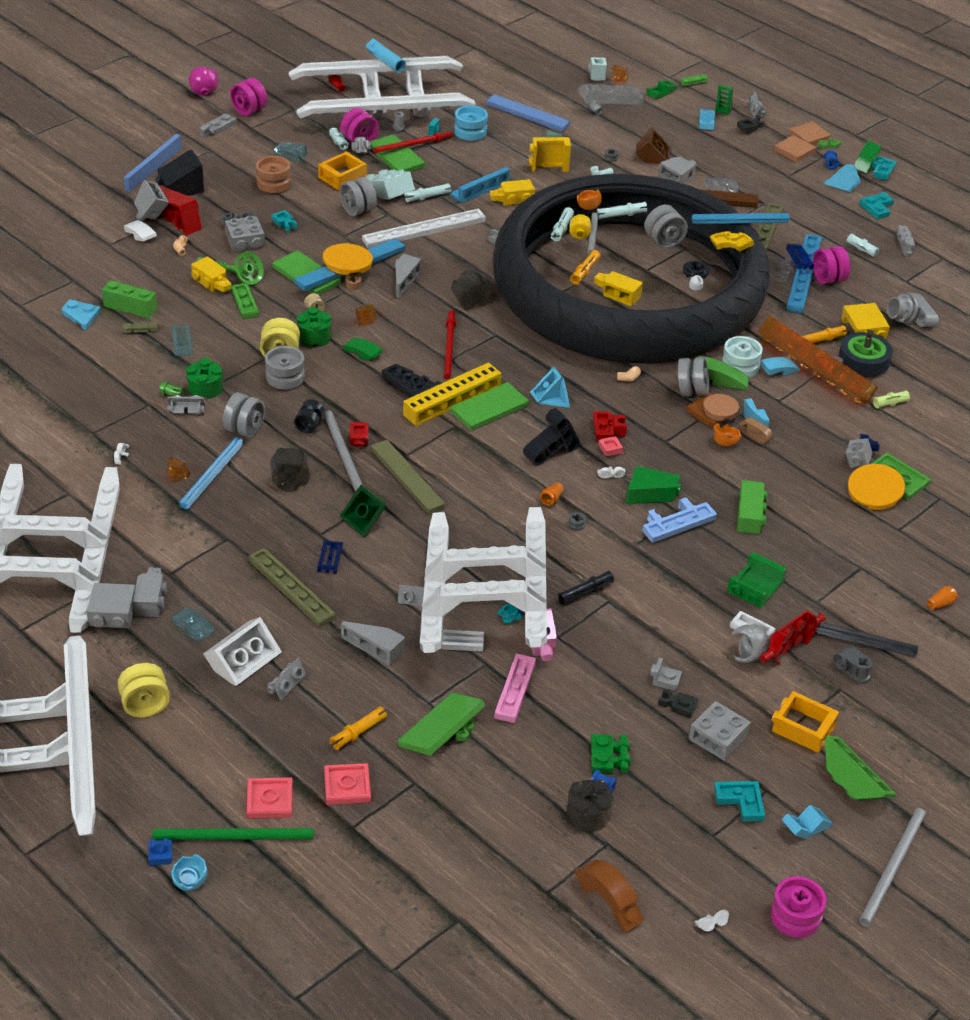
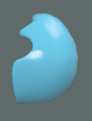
[171,854,208,891]

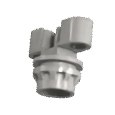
[887,293,939,328]

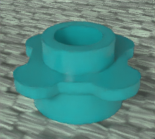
[498,604,522,624]

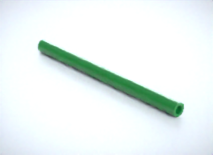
[152,828,314,840]

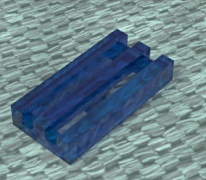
[786,244,814,270]
[317,540,343,574]

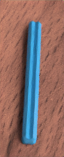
[691,213,790,224]
[179,437,243,510]

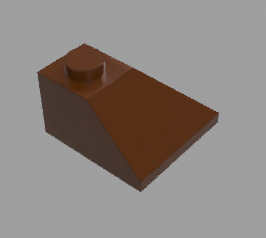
[635,127,671,164]

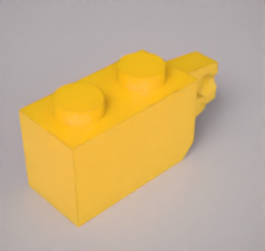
[490,179,535,206]
[191,256,231,292]
[594,271,643,307]

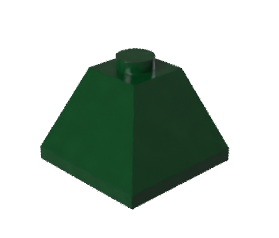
[340,485,387,537]

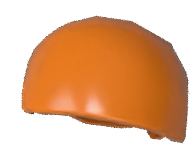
[577,190,602,210]
[713,423,741,447]

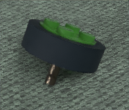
[838,330,893,376]

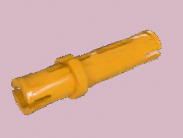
[570,250,601,284]
[796,325,847,347]
[330,706,387,750]

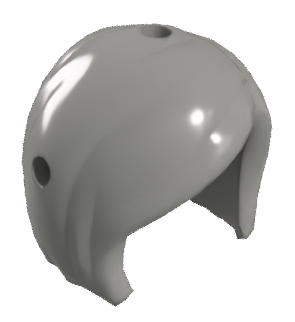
[732,624,769,663]

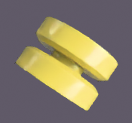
[260,318,300,357]
[118,663,170,718]

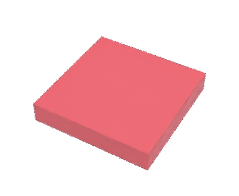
[324,763,371,805]
[246,778,293,818]

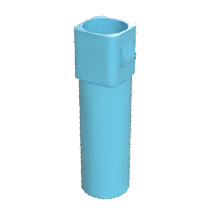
[365,38,406,73]

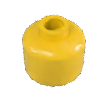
[569,214,591,239]

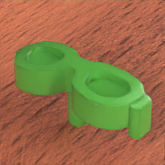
[818,138,841,149]
[456,719,474,741]

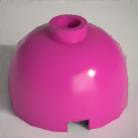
[188,67,218,95]

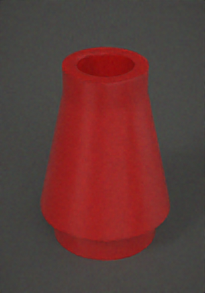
[328,74,346,92]

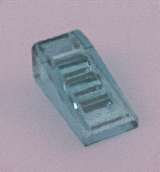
[273,142,307,161]
[171,325,193,356]

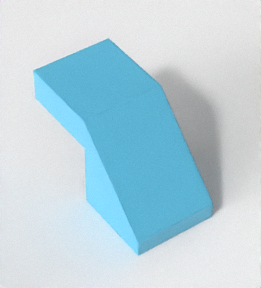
[782,805,833,839]

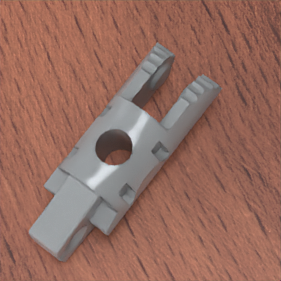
[896,225,916,257]

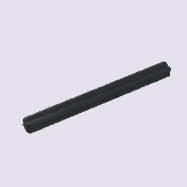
[815,622,918,657]

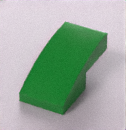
[646,80,678,99]
[854,141,882,174]
[343,337,383,360]

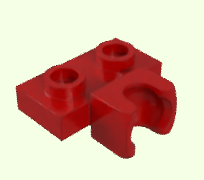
[592,411,627,440]

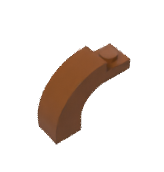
[574,859,644,932]

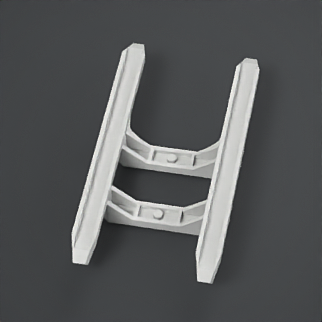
[289,56,475,119]
[0,464,120,633]
[420,507,547,653]
[0,636,96,836]

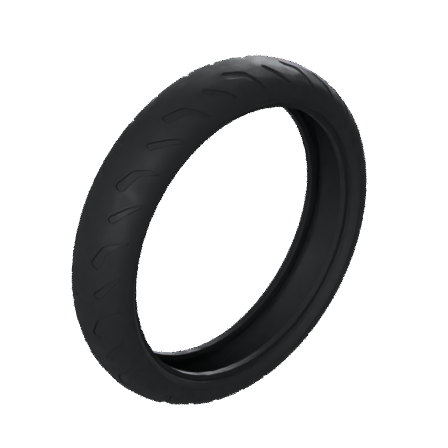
[493,174,769,363]

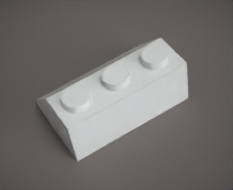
[203,617,282,686]

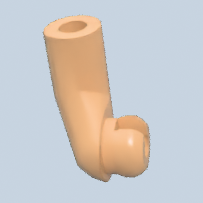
[173,235,188,256]
[617,366,641,382]

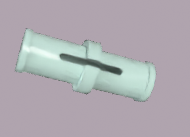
[329,128,349,150]
[847,234,879,257]

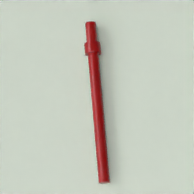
[374,132,452,153]
[444,310,456,380]

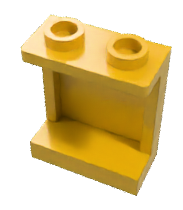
[529,137,571,172]
[841,303,890,340]

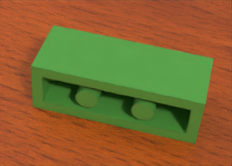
[102,280,157,318]
[737,480,767,534]

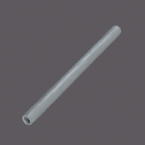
[324,411,362,492]
[859,808,926,926]

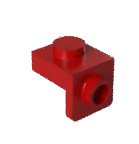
[350,422,368,448]

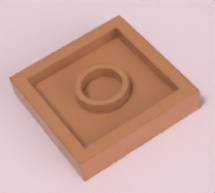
[789,121,831,145]
[774,135,816,163]

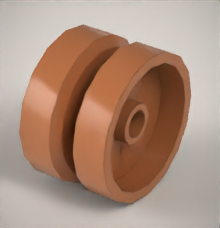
[256,156,291,193]

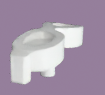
[114,443,129,465]
[597,466,626,479]
[695,910,729,932]

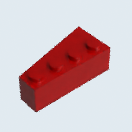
[159,186,202,236]

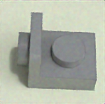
[650,657,682,691]

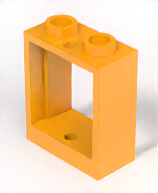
[318,151,367,190]
[771,691,839,753]

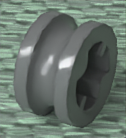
[604,148,618,162]
[568,512,586,531]

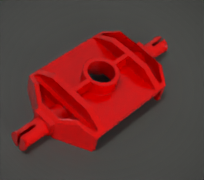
[760,610,826,665]

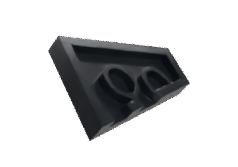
[382,363,442,398]

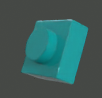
[428,118,441,136]

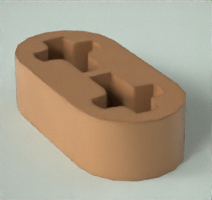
[345,272,361,290]
[740,417,772,444]

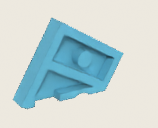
[61,299,101,331]

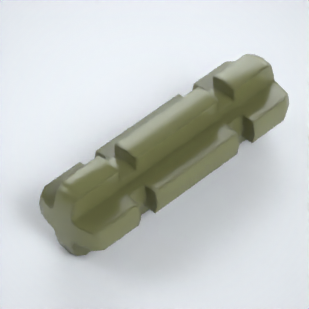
[123,322,158,334]

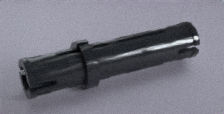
[558,571,614,605]

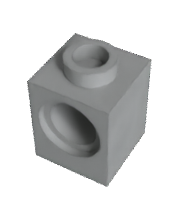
[846,438,872,468]

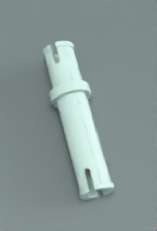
[405,183,451,202]
[597,202,647,219]
[551,208,574,241]

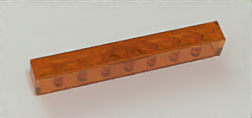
[757,315,878,405]

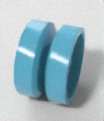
[454,105,488,141]

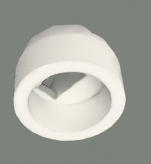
[689,275,703,290]

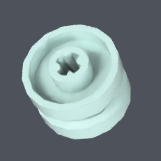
[722,336,763,378]

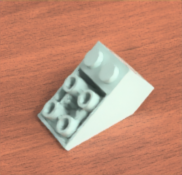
[366,169,415,199]

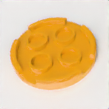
[323,243,373,275]
[848,464,905,510]

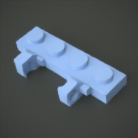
[642,498,717,543]

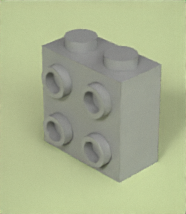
[225,216,265,252]
[87,583,135,628]
[689,701,751,761]

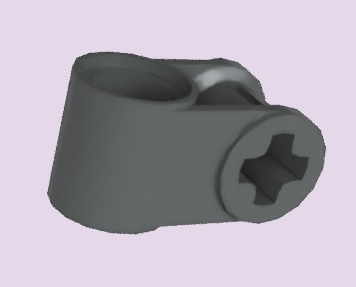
[833,645,873,683]

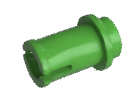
[159,382,184,396]

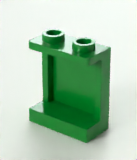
[727,552,787,609]

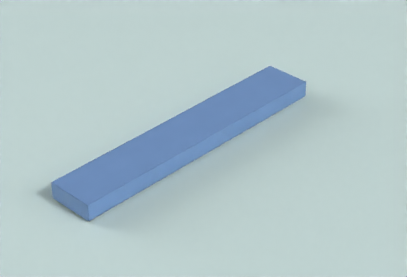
[486,94,570,132]
[123,134,182,192]

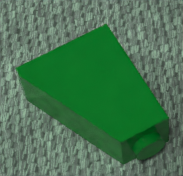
[626,466,682,504]

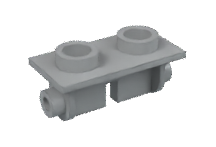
[747,91,767,118]
[167,395,205,415]
[398,584,424,606]
[267,658,306,701]

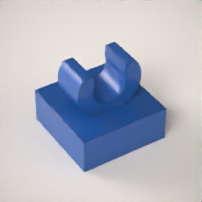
[148,838,172,866]

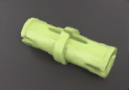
[873,390,910,408]

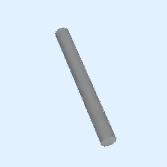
[587,213,598,255]

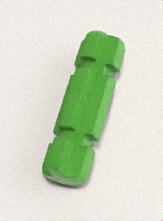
[681,74,708,87]

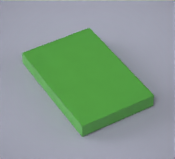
[871,453,931,500]

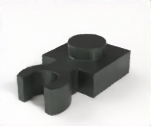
[737,117,765,133]
[658,690,698,718]

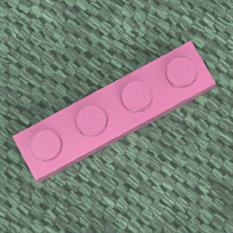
[494,654,536,723]

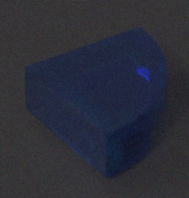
[859,434,880,451]

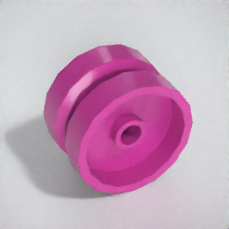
[230,78,267,116]
[340,108,379,142]
[813,246,850,285]
[770,876,827,938]

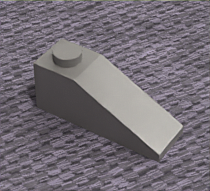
[394,254,421,298]
[341,621,405,666]

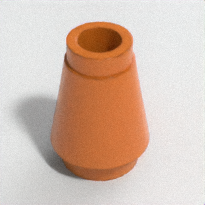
[540,483,564,506]
[927,586,958,610]

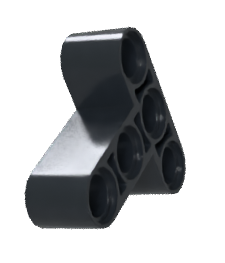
[523,408,580,466]

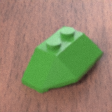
[825,736,897,800]

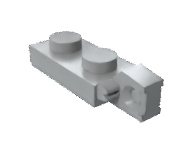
[199,113,237,138]

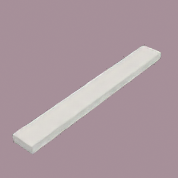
[362,209,486,249]

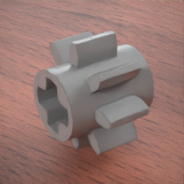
[351,137,371,155]

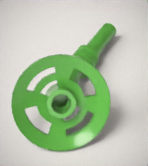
[197,252,264,285]

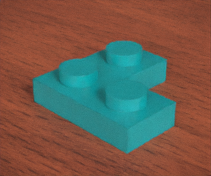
[871,156,897,181]
[859,192,894,220]
[714,781,765,822]

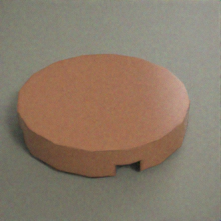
[703,394,739,421]

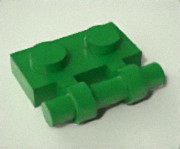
[591,734,631,774]

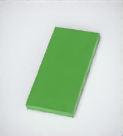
[370,134,425,172]
[272,250,341,295]
[450,382,529,431]
[397,692,485,756]

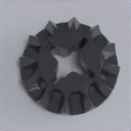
[683,261,710,278]

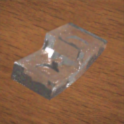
[704,178,740,193]

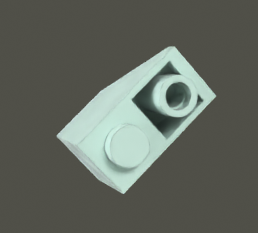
[589,58,607,81]

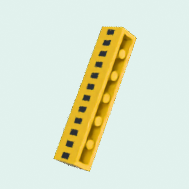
[403,362,502,426]

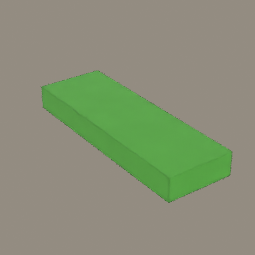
[231,283,259,320]

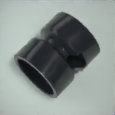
[294,399,325,434]

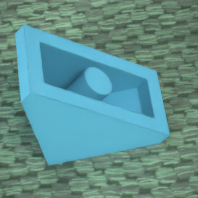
[824,164,861,192]
[530,366,570,408]

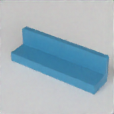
[451,167,510,203]

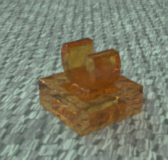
[612,65,628,84]
[355,303,377,325]
[166,456,191,482]

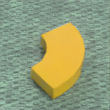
[710,231,755,252]

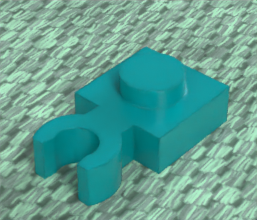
[271,210,297,232]

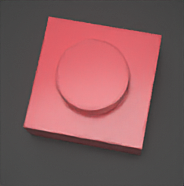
[599,436,623,457]

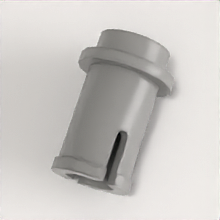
[586,99,604,115]
[393,112,405,132]

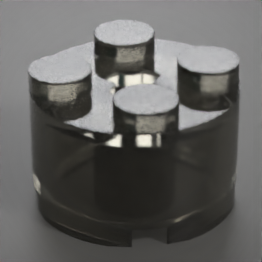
[451,270,490,310]
[270,447,310,492]
[566,780,613,832]

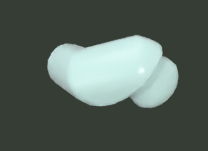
[590,166,614,175]

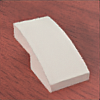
[124,220,157,241]

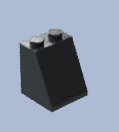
[156,150,204,196]

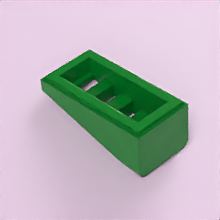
[715,84,733,115]

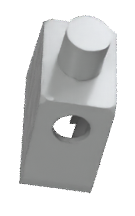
[659,156,696,184]
[134,180,169,222]

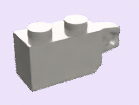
[133,567,167,617]

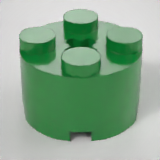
[297,307,332,347]
[186,358,223,399]

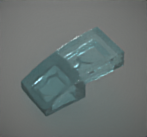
[172,607,215,640]

